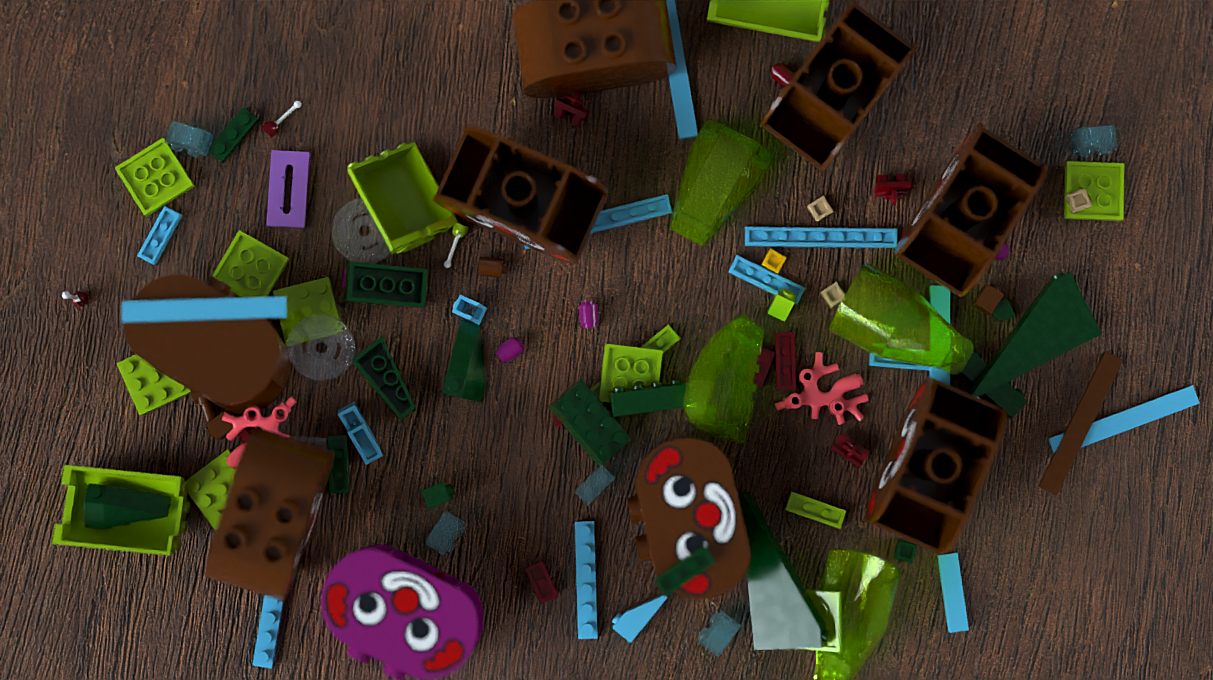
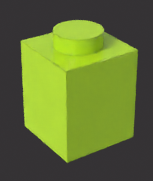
[768,287,797,322]

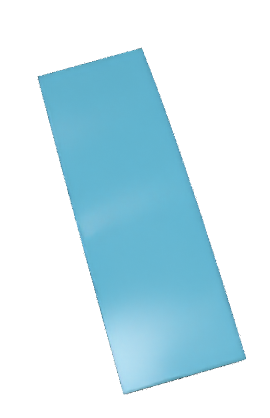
[338,401,383,465]

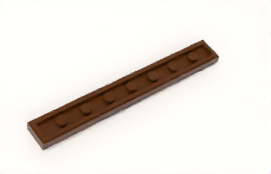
[1038,351,1123,496]

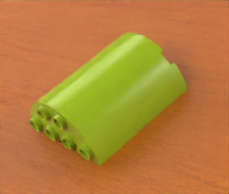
[347,142,458,254]

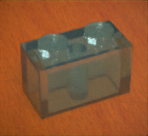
[165,120,214,157]
[1071,125,1117,157]
[574,465,615,506]
[424,510,467,556]
[698,610,741,657]

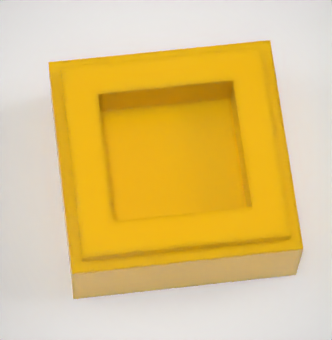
[761,248,787,274]

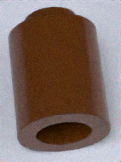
[478,256,507,278]

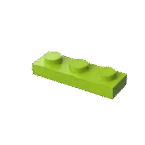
[785,492,846,529]

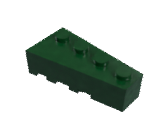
[351,336,416,422]

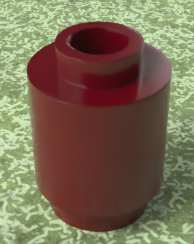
[770,62,796,88]

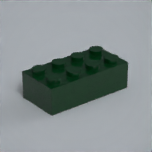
[344,262,428,308]
[548,380,632,465]

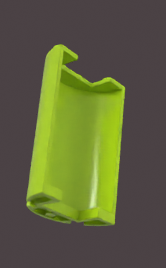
[707,0,829,42]
[52,465,190,556]

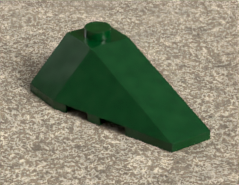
[442,320,486,403]
[84,483,171,530]

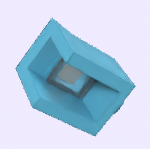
[452,295,487,325]

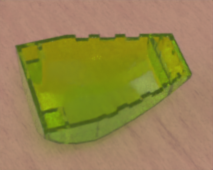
[669,120,773,247]
[683,315,764,445]

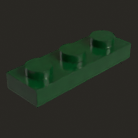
[207,107,259,163]
[328,435,350,494]
[654,545,716,596]

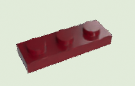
[774,332,796,390]

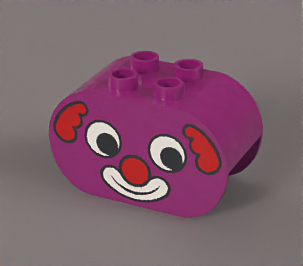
[321,545,484,680]

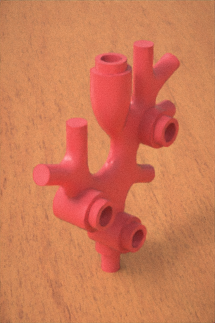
[775,352,869,425]
[222,397,297,469]

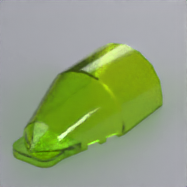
[829,263,974,375]
[814,549,901,680]

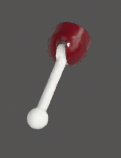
[261,101,301,138]
[62,291,89,307]

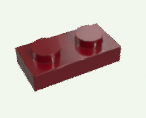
[743,346,775,388]
[525,560,559,604]

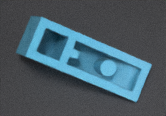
[612,594,668,643]

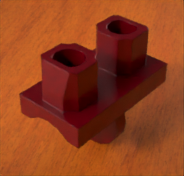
[553,92,589,126]
[874,174,911,205]
[830,433,870,468]

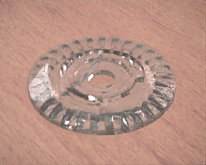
[331,198,391,264]
[287,315,355,381]

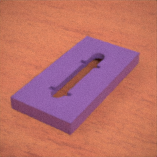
[266,150,311,228]

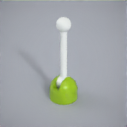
[444,223,469,268]

